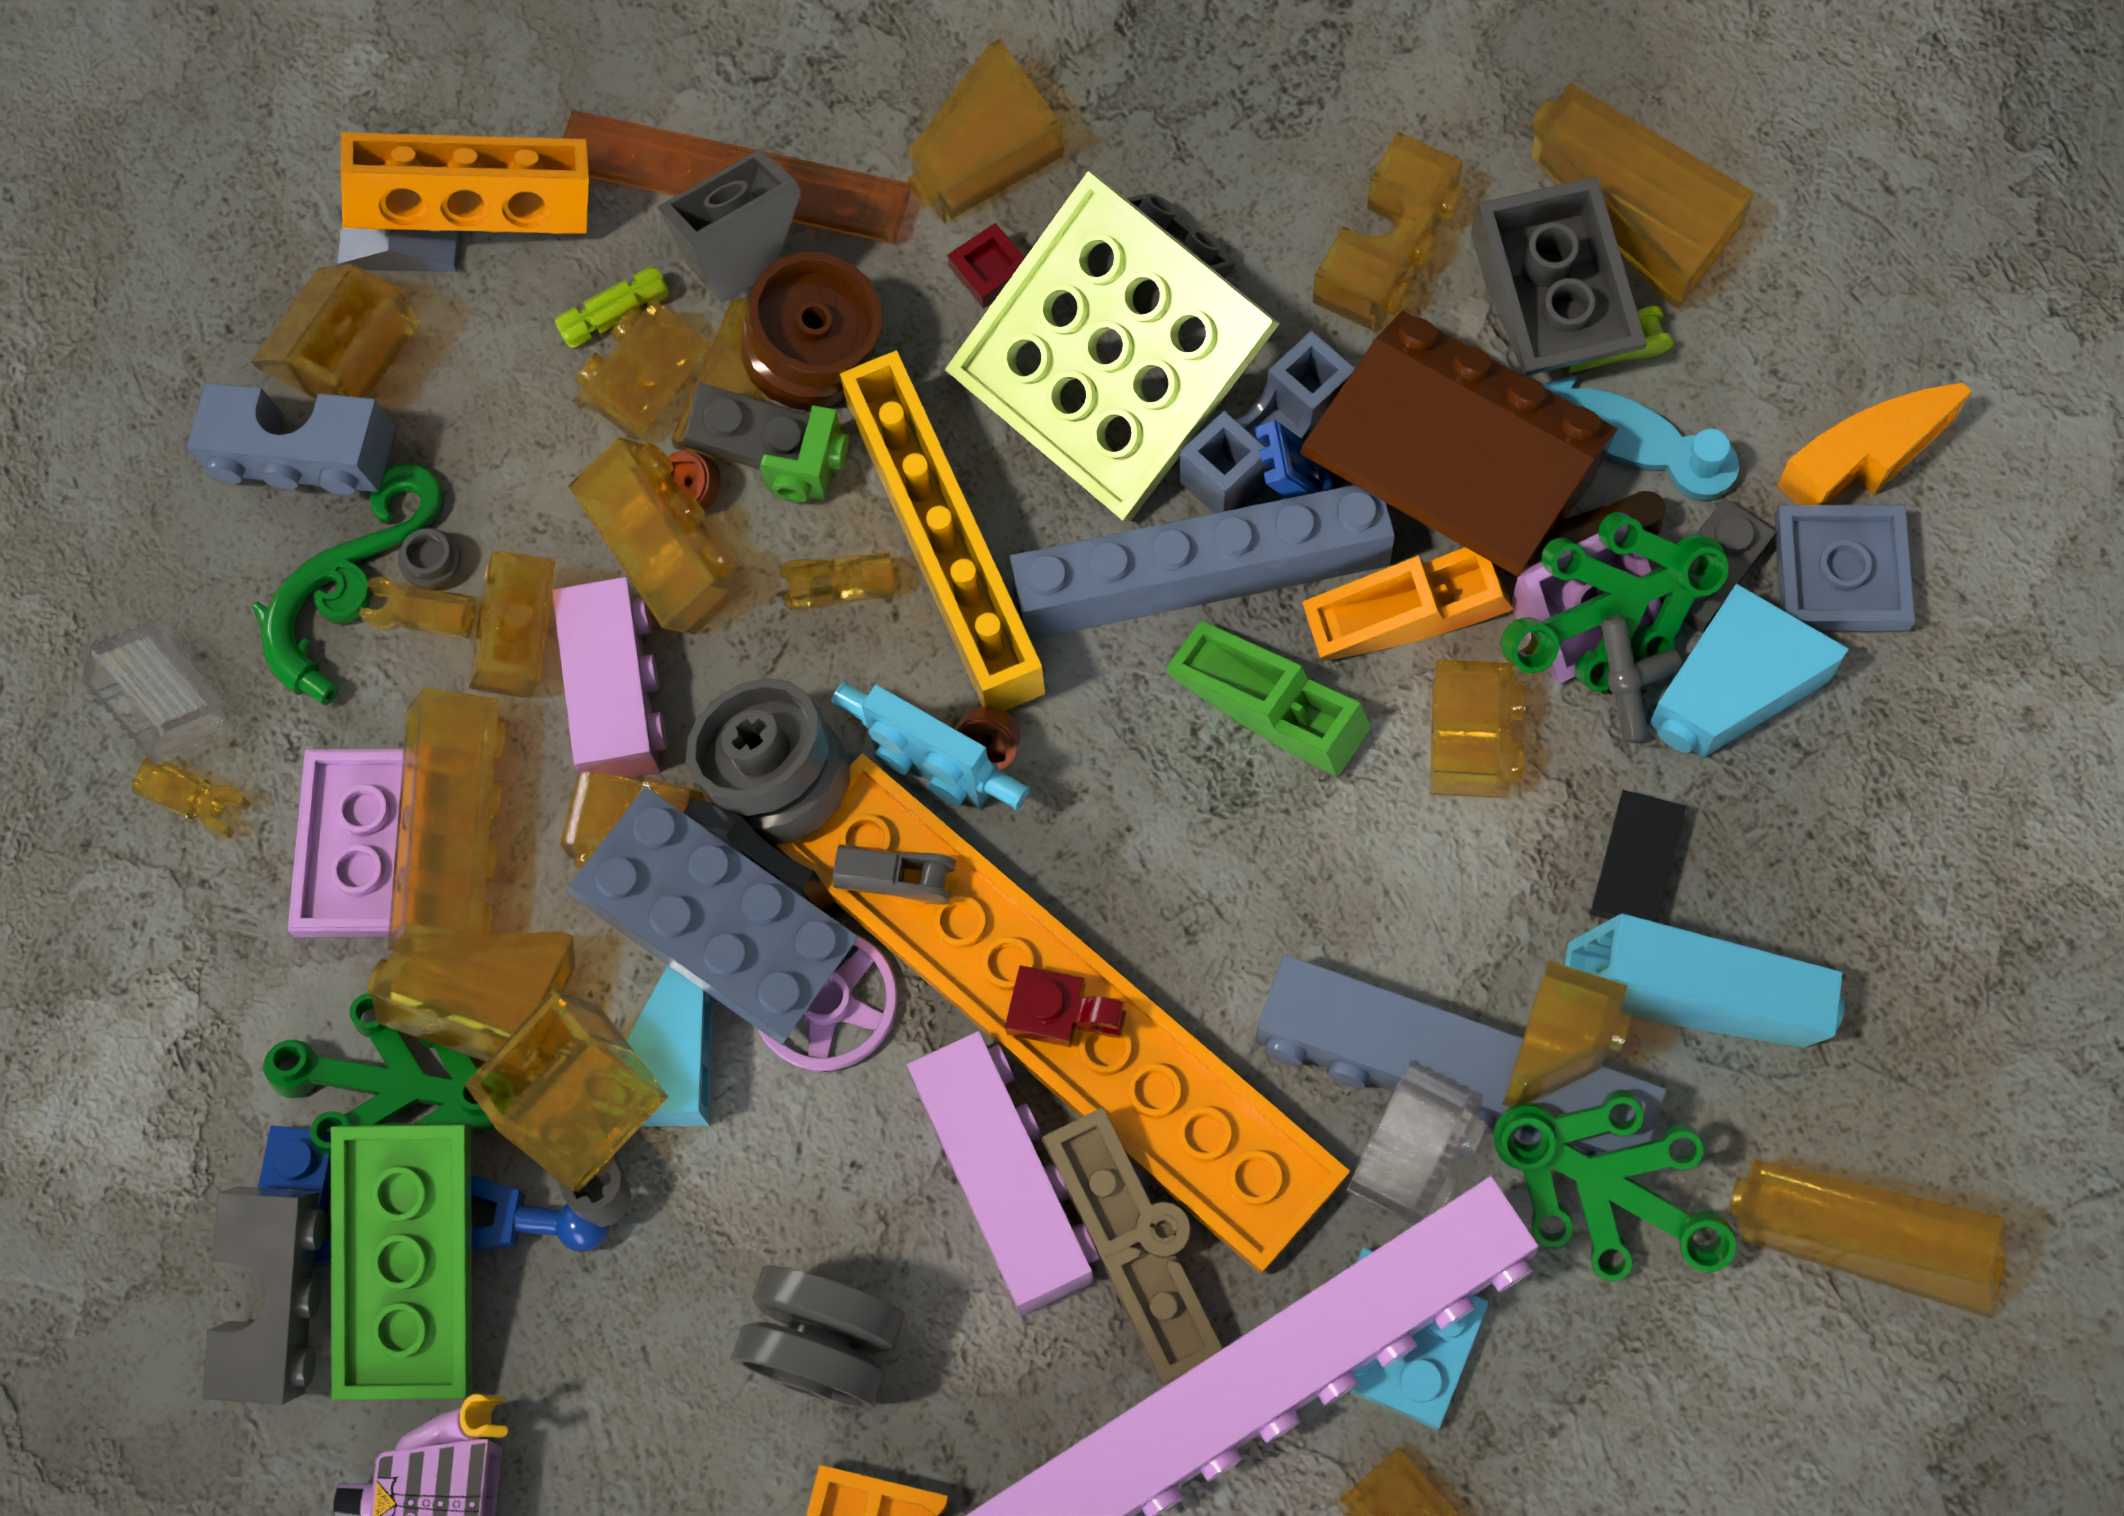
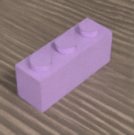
[552,577,668,785]

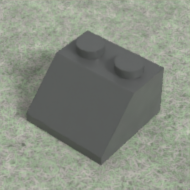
[657,148,802,303]

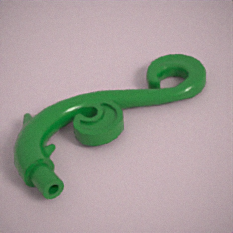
[252,463,444,705]

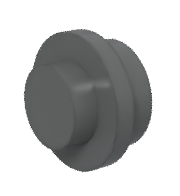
[398,528,461,589]

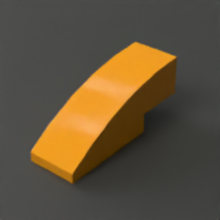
[1777,382,1972,505]
[1302,547,1514,661]

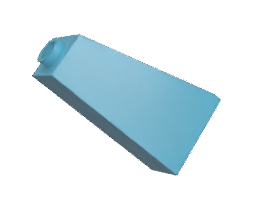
[1559,913,1845,1048]

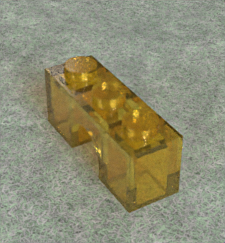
[1313,132,1466,332]

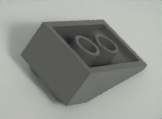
[1471,176,1647,376]

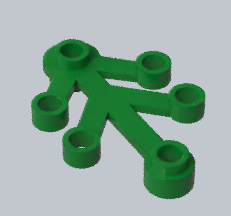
[1501,512,1729,692]
[263,993,513,1157]
[1493,1090,1736,1282]

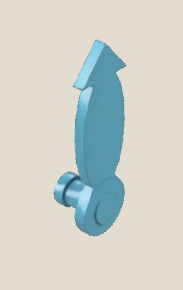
[1542,375,1740,501]

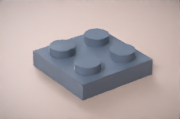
[1774,505,1915,631]

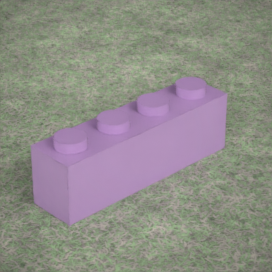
[906,1031,1099,1317]

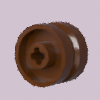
[740,252,882,410]

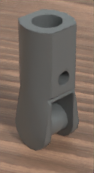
[833,844,956,905]

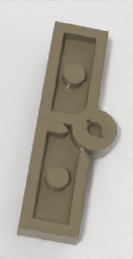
[1041,1107,1223,1384]

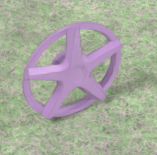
[758,934,898,1073]

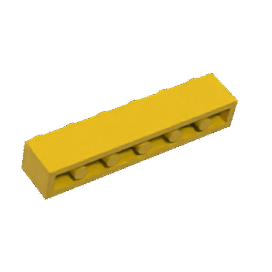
[840,350,1045,711]

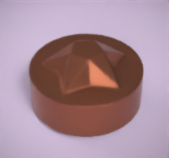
[657,450,721,514]
[957,706,1020,771]

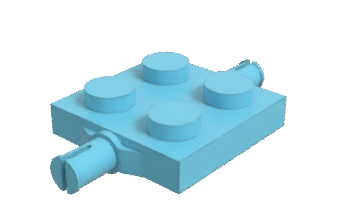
[831,681,1030,811]

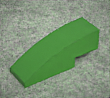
[1166,620,1372,778]

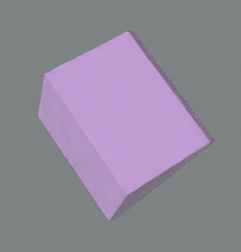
[1511,524,1662,684]

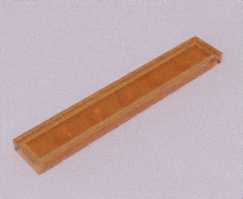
[562,110,911,244]

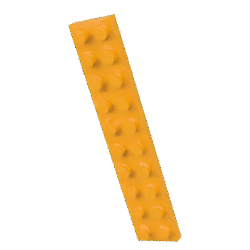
[775,753,1350,1276]

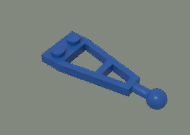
[258,1125,609,1267]

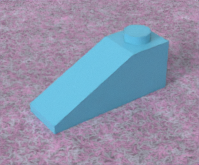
[610,965,714,1127]

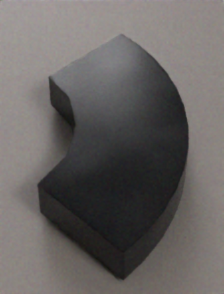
[683,798,839,917]

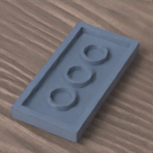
[566,786,859,1045]

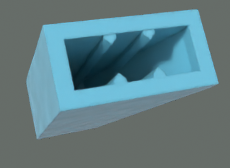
[1649,584,1848,758]

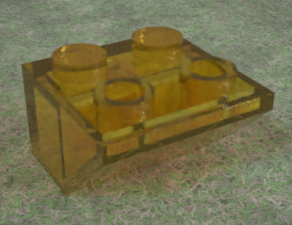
[251,264,419,399]
[465,989,668,1192]

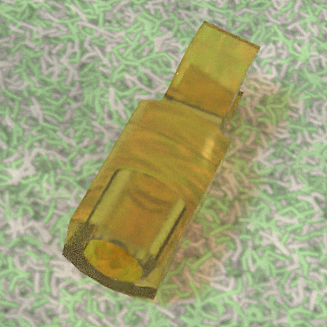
[359,577,476,638]
[132,755,251,838]

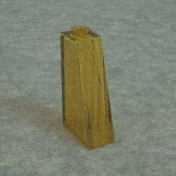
[1530,83,1755,310]
[1729,1158,2008,1318]

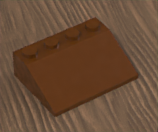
[1299,310,1618,577]

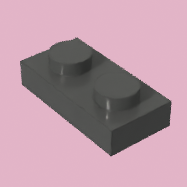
[681,382,809,470]
[1660,497,1777,633]

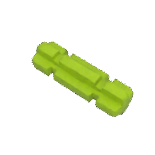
[555,266,669,348]

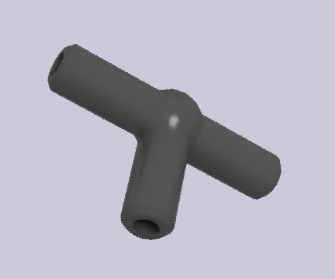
[1600,615,1683,742]

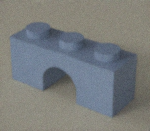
[1180,331,1355,513]
[186,382,397,495]

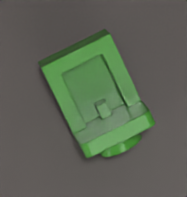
[760,405,849,503]

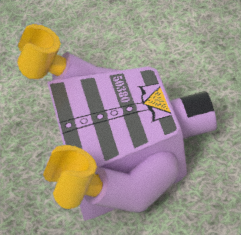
[333,1394,508,1516]

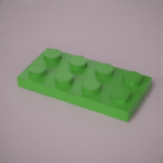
[331,1123,472,1400]

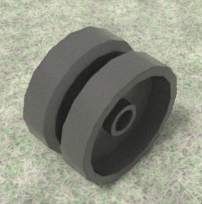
[686,678,850,846]
[731,1265,905,1408]

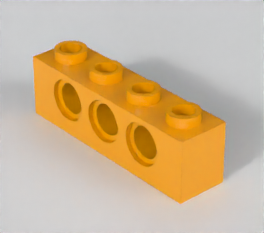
[341,132,589,234]

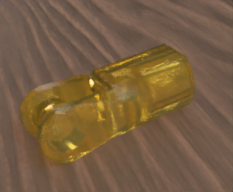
[780,550,896,610]

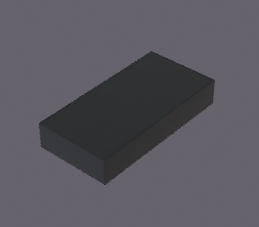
[1589,790,1686,923]

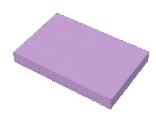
[287,749,435,937]

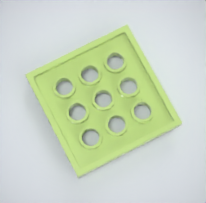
[945,171,1280,521]

